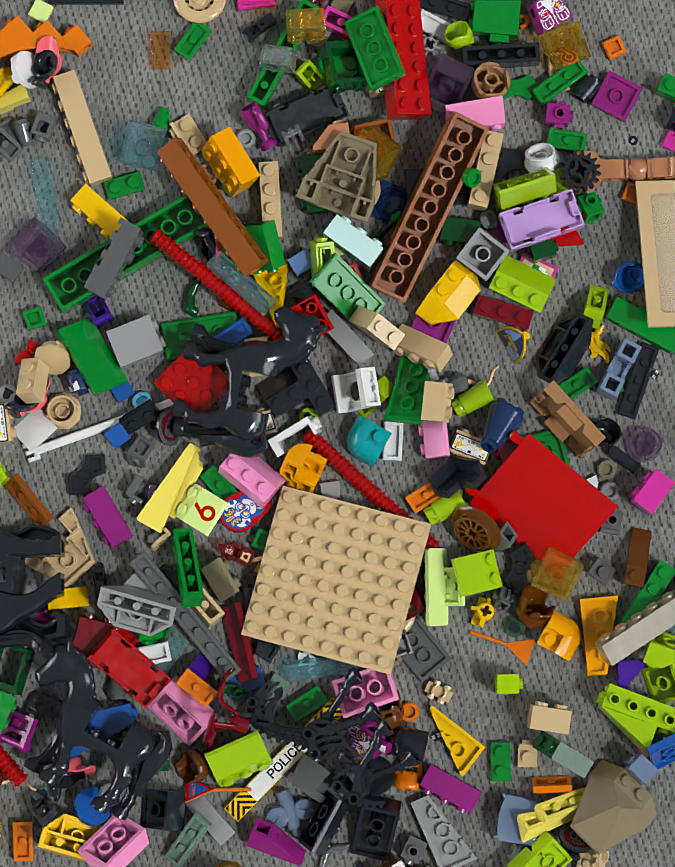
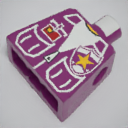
[527,0,573,36]
[349,714,392,760]

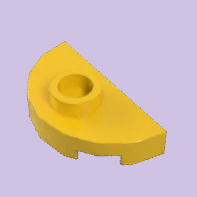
[0,67,14,97]

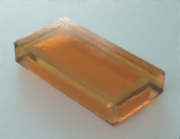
[151,31,171,70]

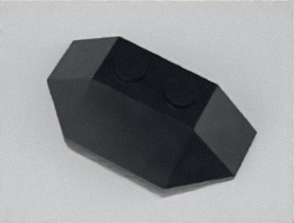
[536,312,593,383]

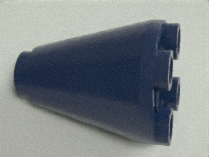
[481,398,524,453]

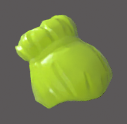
[444,21,475,52]

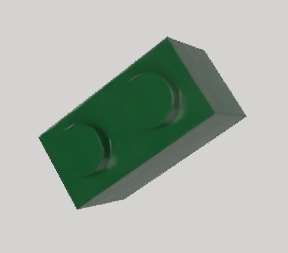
[440,217,481,248]

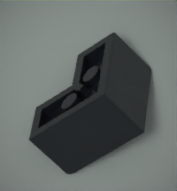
[428,455,487,498]

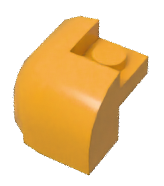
[280,444,328,493]
[536,610,581,662]

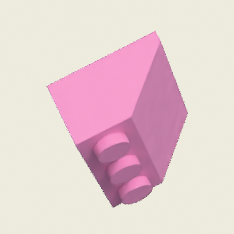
[444,96,505,132]
[418,420,450,459]
[218,454,286,509]
[332,669,399,718]
[148,675,218,747]
[78,816,149,867]

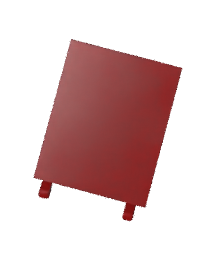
[465,430,618,575]

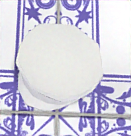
[524,143,560,173]

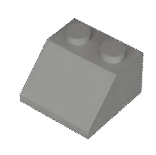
[456,227,510,281]

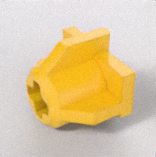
[470,596,494,628]

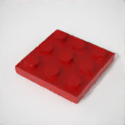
[153,346,229,424]

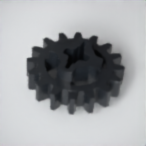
[559,150,601,193]

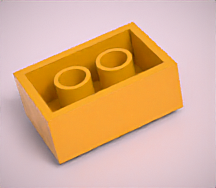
[201,127,260,198]

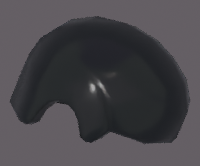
[594,418,622,448]

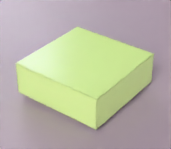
[28,0,54,22]

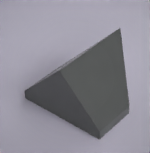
[0,116,23,162]

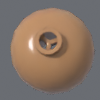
[471,62,510,99]

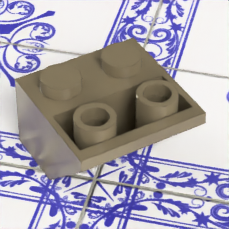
[201,557,242,603]

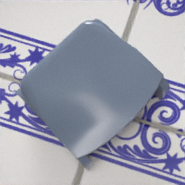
[493,792,543,846]

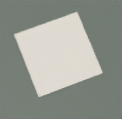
[15,409,58,452]

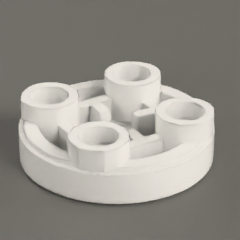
[10,51,37,89]

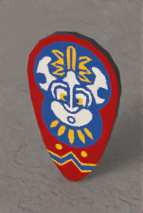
[219,491,278,533]

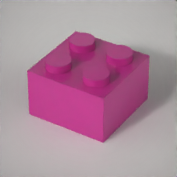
[629,469,675,515]

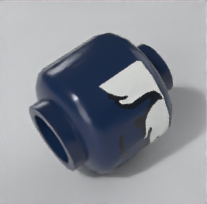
[65,368,89,396]

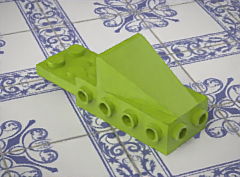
[596,683,675,751]

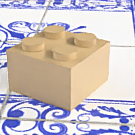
[527,701,572,735]

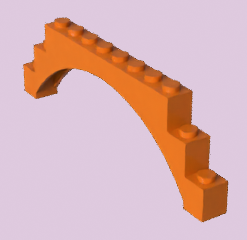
[0,16,93,62]

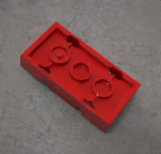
[87,627,172,708]

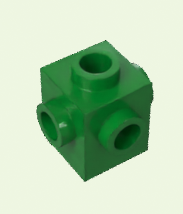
[576,191,605,224]

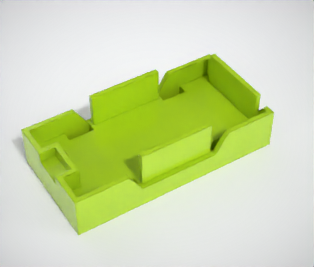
[507,831,573,867]

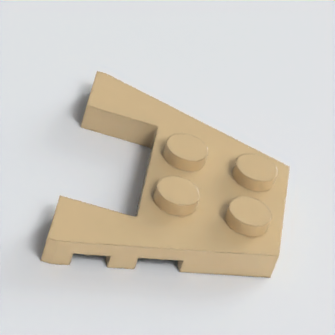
[25,508,96,588]

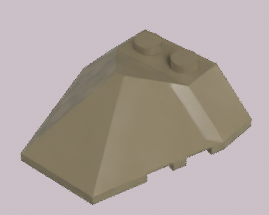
[296,131,377,223]
[570,760,657,855]

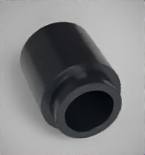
[573,74,601,104]

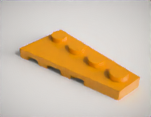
[579,595,618,676]

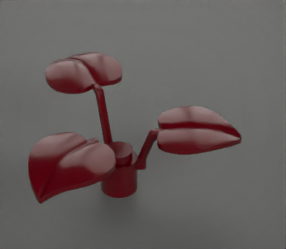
[203,668,250,752]

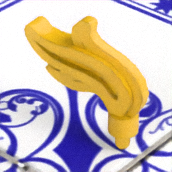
[589,324,611,363]

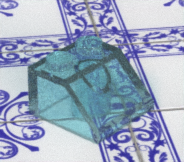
[120,120,167,171]

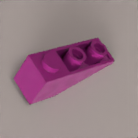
[246,818,306,867]

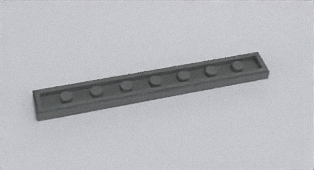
[129,550,242,682]

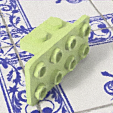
[424,548,465,626]

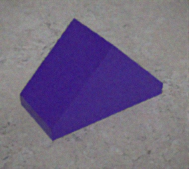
[84,296,114,328]
[189,651,214,681]
[616,659,646,689]

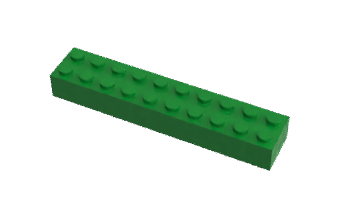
[43,195,207,314]

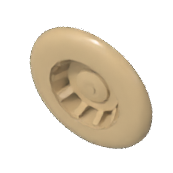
[173,0,226,23]

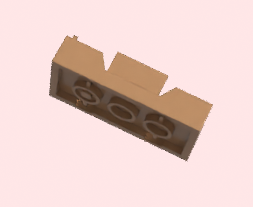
[529,380,606,459]

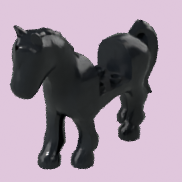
[173,306,328,458]
[24,637,172,821]

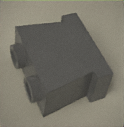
[286,753,336,803]

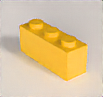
[70,183,128,240]

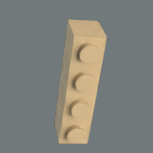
[466,131,504,211]
[259,161,283,240]

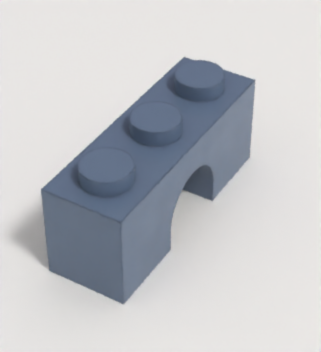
[595,338,642,401]

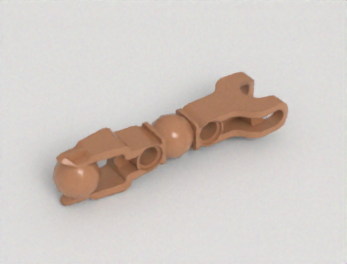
[571,151,675,191]

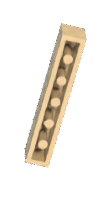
[51,70,113,187]

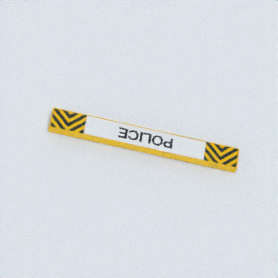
[224,697,343,822]

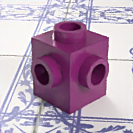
[544,101,573,130]

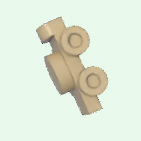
[424,679,453,705]

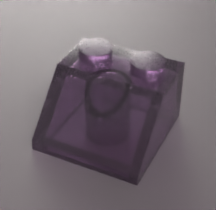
[8,217,67,274]

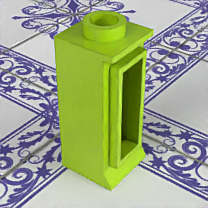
[309,236,335,287]

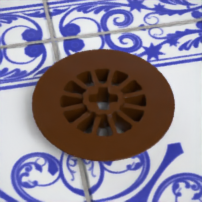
[451,506,501,551]

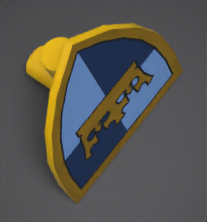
[495,326,530,364]

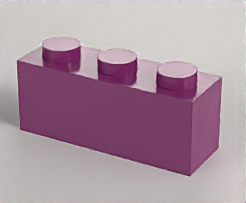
[82,486,134,548]
[419,763,482,814]

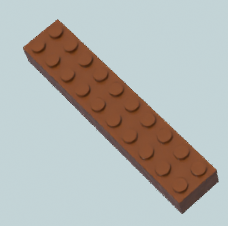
[368,111,490,302]

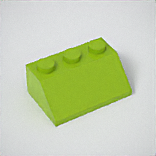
[493,168,557,211]
[488,255,556,314]
[204,731,274,787]

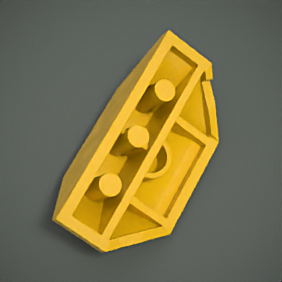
[415,259,481,325]
[38,814,101,862]

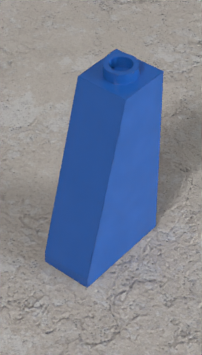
[70,702,138,758]

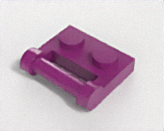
[0,711,38,753]

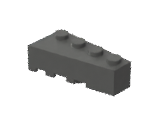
[84,217,145,301]

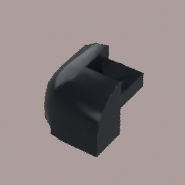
[384,726,429,763]

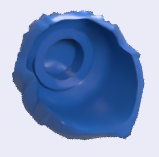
[612,261,644,294]

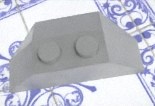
[97,586,177,636]

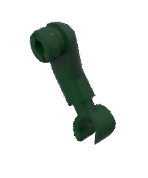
[184,277,202,317]
[212,682,245,700]

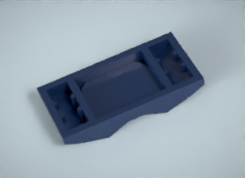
[370,178,407,226]

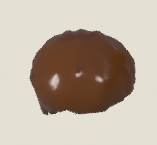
[176,749,209,784]

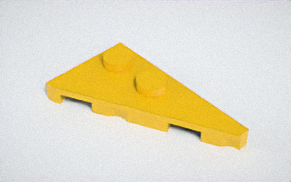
[253,259,289,328]
[429,705,485,777]

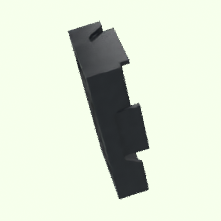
[264,83,350,148]

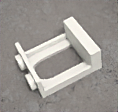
[331,367,381,414]
[268,415,322,457]

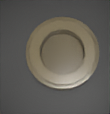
[597,460,617,479]

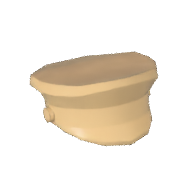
[34,341,71,375]
[44,392,81,429]

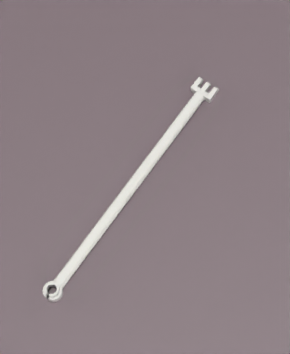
[22,399,174,463]

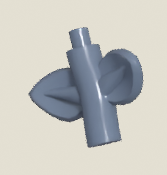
[266,790,317,837]

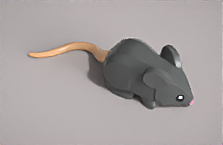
[443,366,499,394]

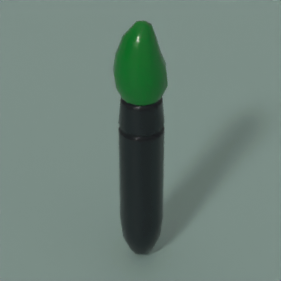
[373,211,402,241]

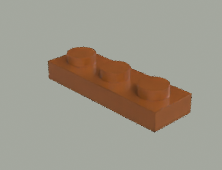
[4,474,54,526]

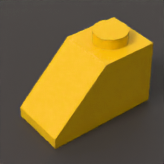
[48,587,89,610]

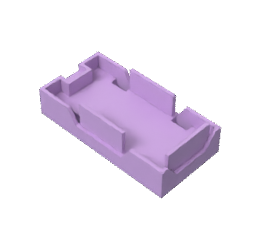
[498,189,585,252]

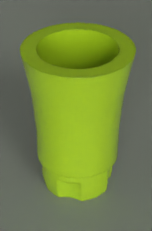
[451,379,496,417]
[424,490,467,525]

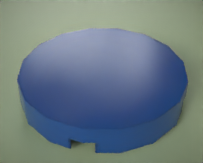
[73,787,112,826]

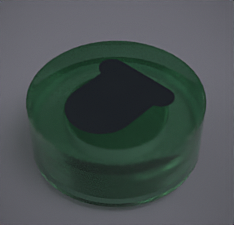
[504,618,524,637]

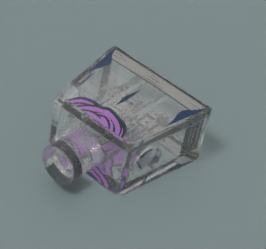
[258,44,297,74]

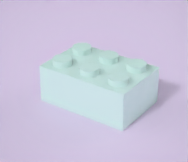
[323,215,384,272]

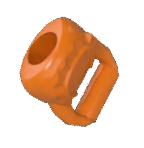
[393,758,423,791]

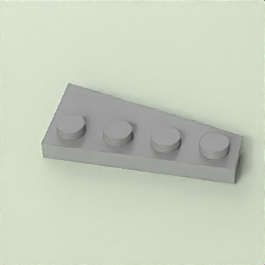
[410,795,477,867]

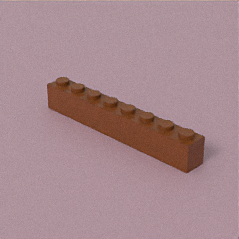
[157,138,269,276]

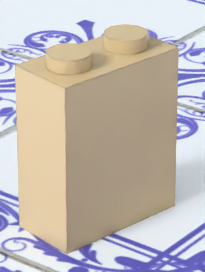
[348,305,405,350]

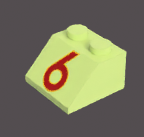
[174,483,228,536]

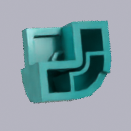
[346,415,392,468]

